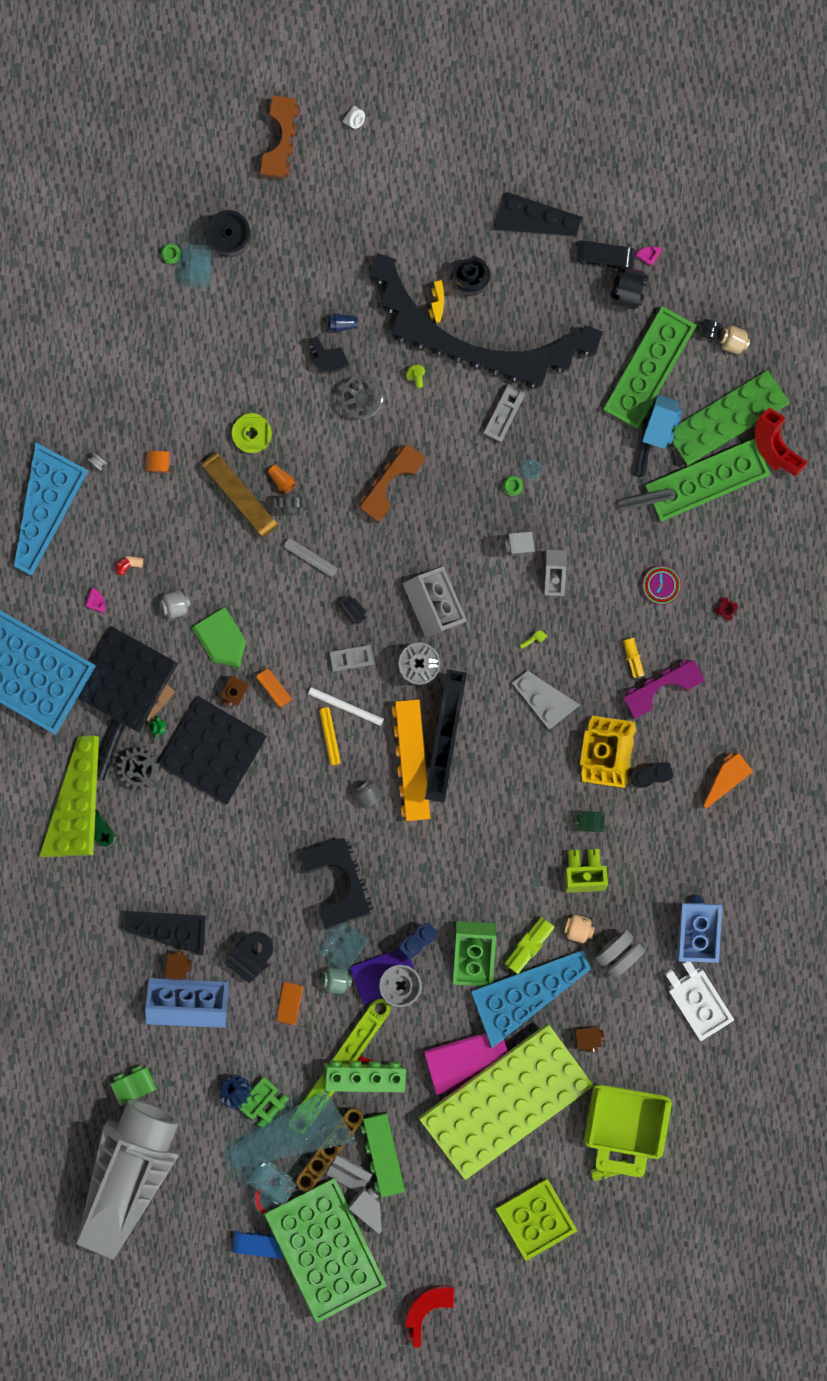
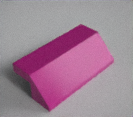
[424,1033,508,1095]

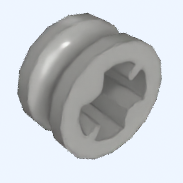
[87,452,107,470]

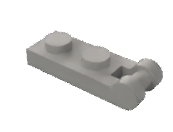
[484,384,526,442]

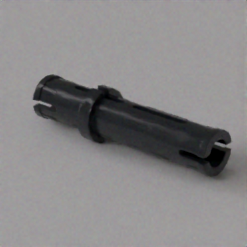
[97,720,125,781]

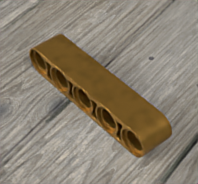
[201,452,279,538]
[297,1107,363,1191]

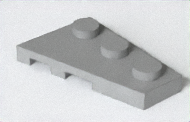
[512,671,580,730]

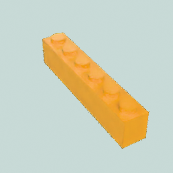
[392,700,430,821]

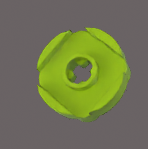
[232,413,272,454]

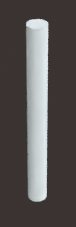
[308,687,384,726]

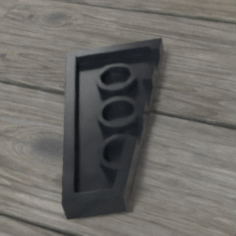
[494,192,582,237]
[125,911,206,955]

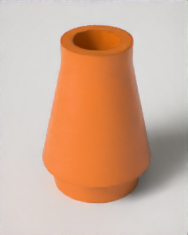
[267,465,296,493]

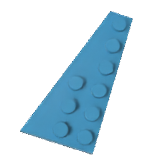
[14,442,89,576]
[471,950,591,1048]

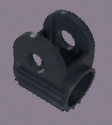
[225,932,274,984]

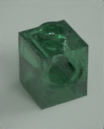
[576,810,605,832]

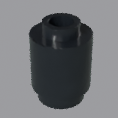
[338,595,367,625]

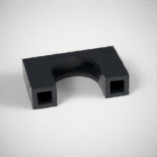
[299,838,373,930]

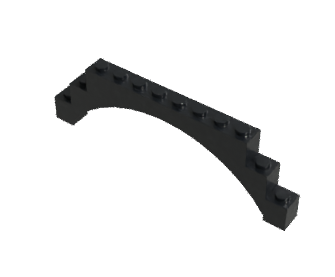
[370,253,603,389]

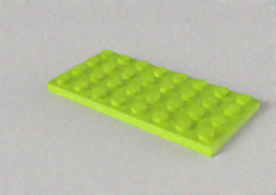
[419,1023,594,1180]

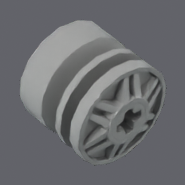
[398,642,440,685]
[379,965,422,1007]

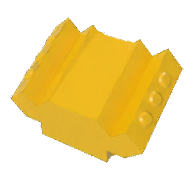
[580,716,636,788]

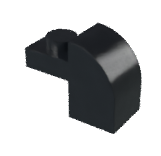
[309,336,350,374]

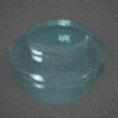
[522,459,542,479]

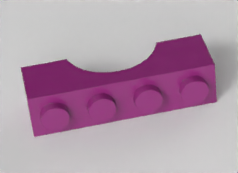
[623,659,705,719]

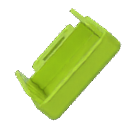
[584,1084,672,1177]

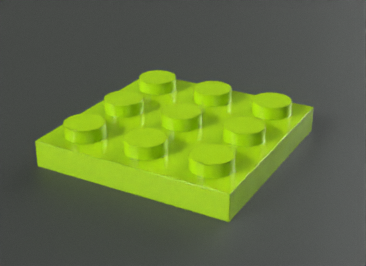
[496,1178,578,1261]

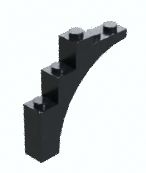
[425,669,467,803]

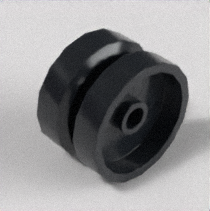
[206,210,251,257]

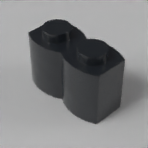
[630,762,674,788]

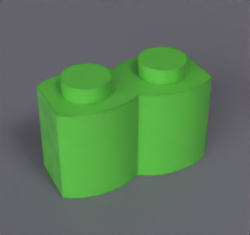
[110,1065,157,1106]

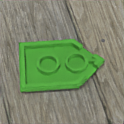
[192,607,246,668]

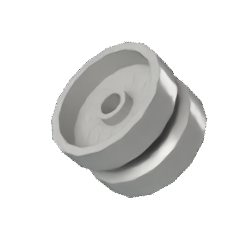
[595,929,646,979]

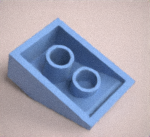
[677,903,723,963]

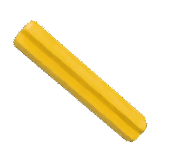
[319,707,341,766]

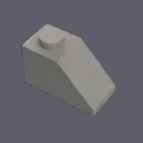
[544,550,566,596]
[349,1187,382,1234]

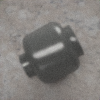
[354,779,383,809]

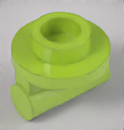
[406,365,425,388]

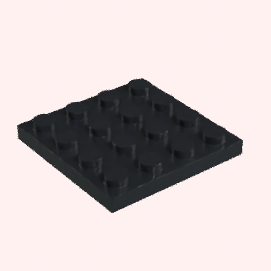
[78,626,179,733]
[159,696,267,805]

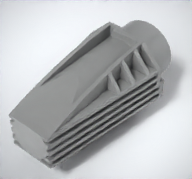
[77,1100,181,1260]

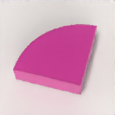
[635,247,662,266]
[85,588,106,613]

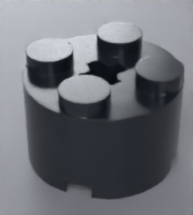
[611,266,648,310]

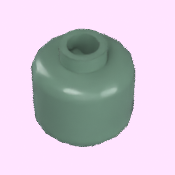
[321,967,352,994]

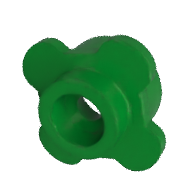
[148,715,166,739]

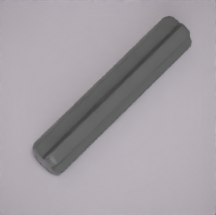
[618,488,675,511]

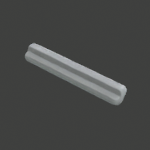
[284,538,337,577]

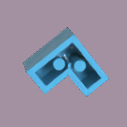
[642,395,682,449]

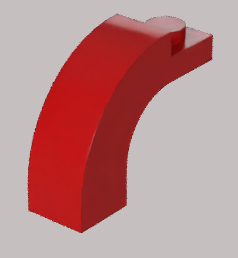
[755,407,808,477]
[405,1285,454,1348]

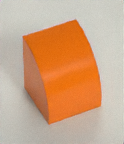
[145,451,170,473]

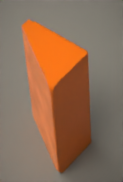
[256,668,292,708]
[276,982,303,1025]

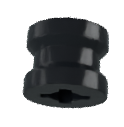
[699,319,722,340]

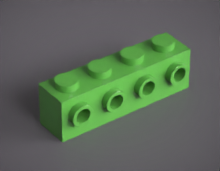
[323,1060,406,1092]

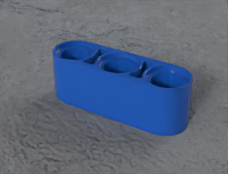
[231,1231,284,1259]

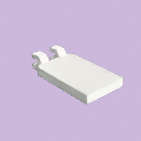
[665,962,734,1041]

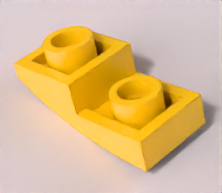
[428,280,444,325]

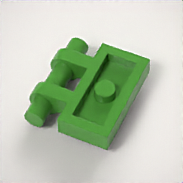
[239,1076,289,1128]

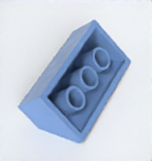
[145,978,229,1028]

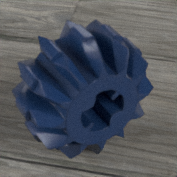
[218,1074,253,1109]

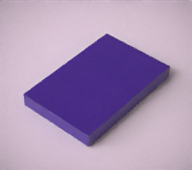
[350,950,415,1004]

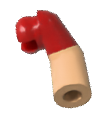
[115,556,144,575]

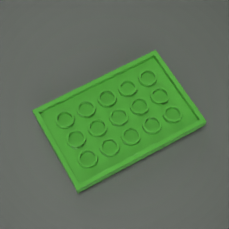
[263,1178,387,1323]

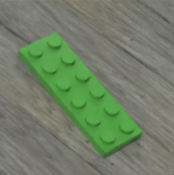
[603,306,697,430]
[671,370,789,466]
[645,438,771,522]

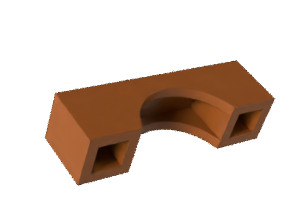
[260,95,300,180]
[359,444,426,523]

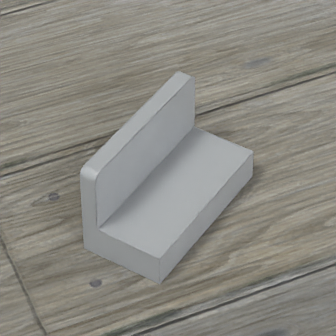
[327,1154,372,1193]

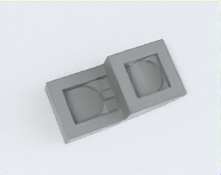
[330,645,375,672]

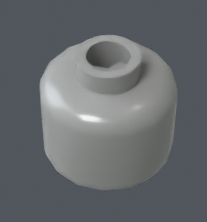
[159,591,190,619]

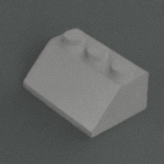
[402,566,467,638]

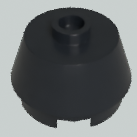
[451,256,491,296]

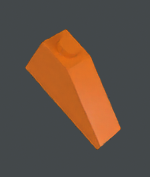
[702,753,753,809]

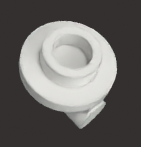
[342,105,365,129]

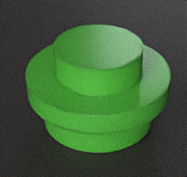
[161,244,181,264]
[503,476,523,496]

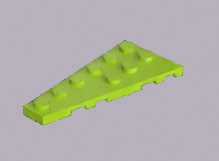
[39,736,99,857]

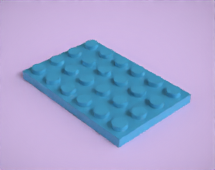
[0,610,96,735]

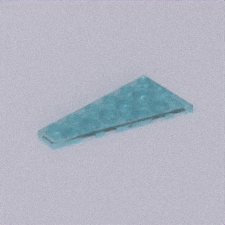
[225,1090,356,1169]

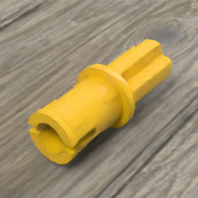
[622,638,644,678]

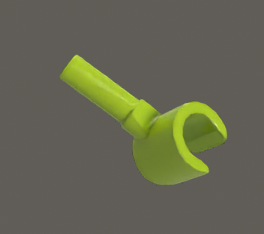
[520,630,547,649]

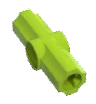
[504,917,555,974]

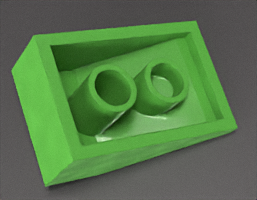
[453,921,496,986]

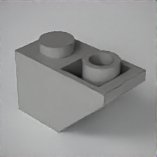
[505,532,535,556]

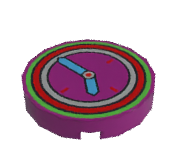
[642,565,682,605]

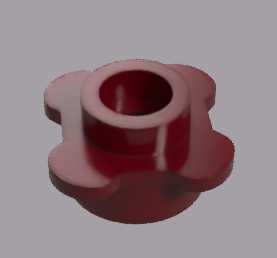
[715,597,738,621]

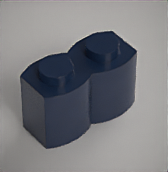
[395,922,438,961]

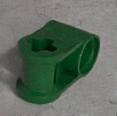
[94,809,116,847]

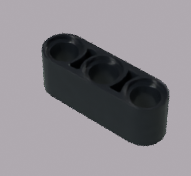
[575,240,635,269]

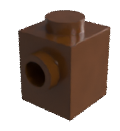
[221,675,250,707]
[166,951,191,981]
[575,1026,605,1052]

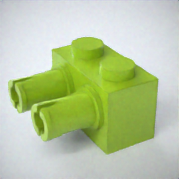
[564,849,608,893]

